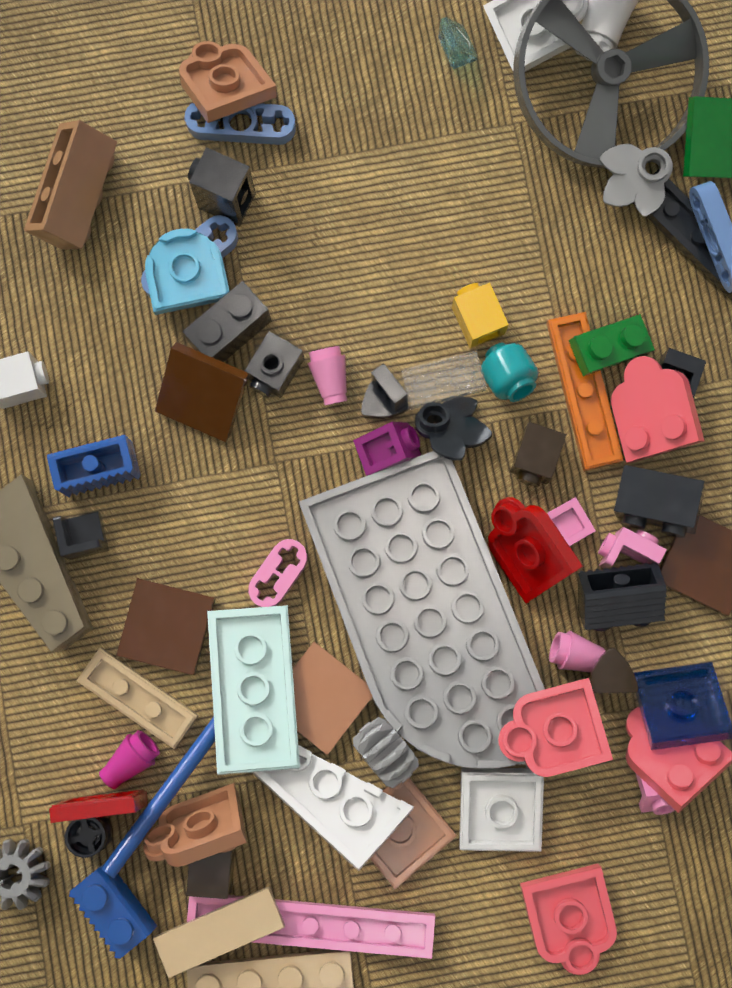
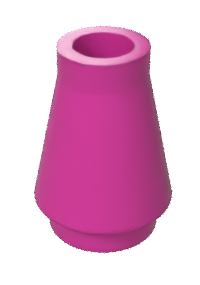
[99,730,160,790]

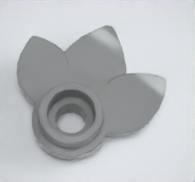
[599,144,673,217]

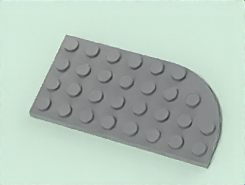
[299,451,545,769]

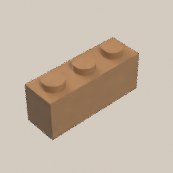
[24,120,117,250]

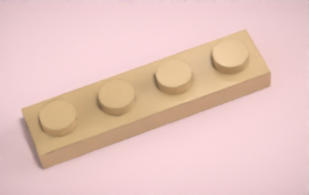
[187,950,354,988]

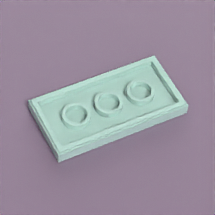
[207,605,300,775]

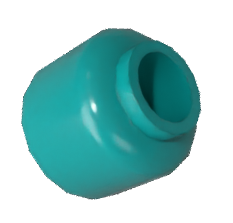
[480,343,539,402]

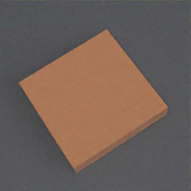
[293,642,372,755]
[370,778,457,889]

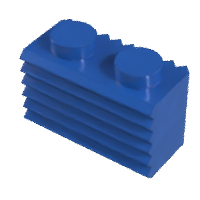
[47,435,141,498]
[69,864,157,959]

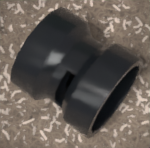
[64,816,113,858]

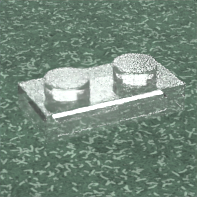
[401,351,487,410]

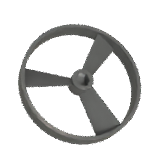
[513,0,709,168]

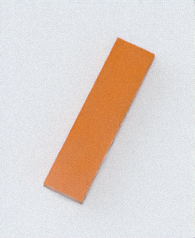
[546,312,624,471]

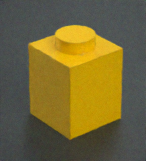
[452,283,509,349]

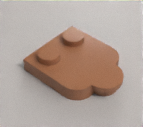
[179,41,277,123]
[143,783,247,867]

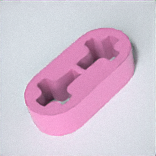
[248,539,308,607]

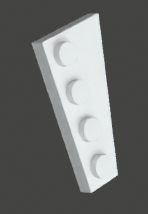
[252,745,414,871]

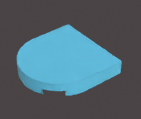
[145,229,230,315]

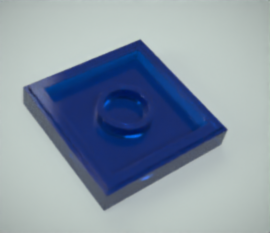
[634,662,732,750]

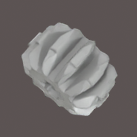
[353,717,419,788]
[0,839,51,910]

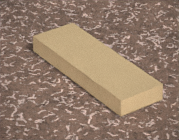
[77,648,199,749]
[153,886,285,978]

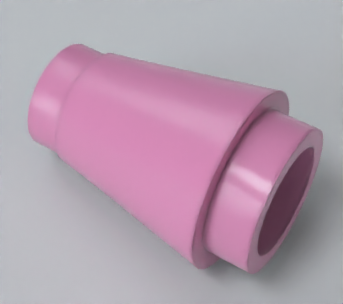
[307,346,347,405]
[549,631,606,672]

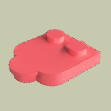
[611,356,705,463]
[498,678,613,777]
[626,706,732,813]
[520,863,617,975]

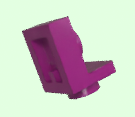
[353,421,421,476]

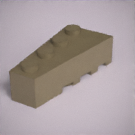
[0,474,93,653]

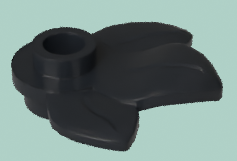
[415,396,492,460]

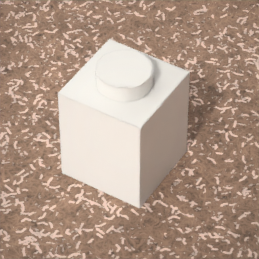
[0,351,49,409]

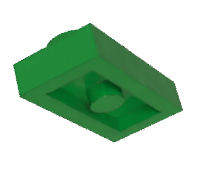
[569,314,655,377]

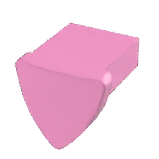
[547,497,596,546]

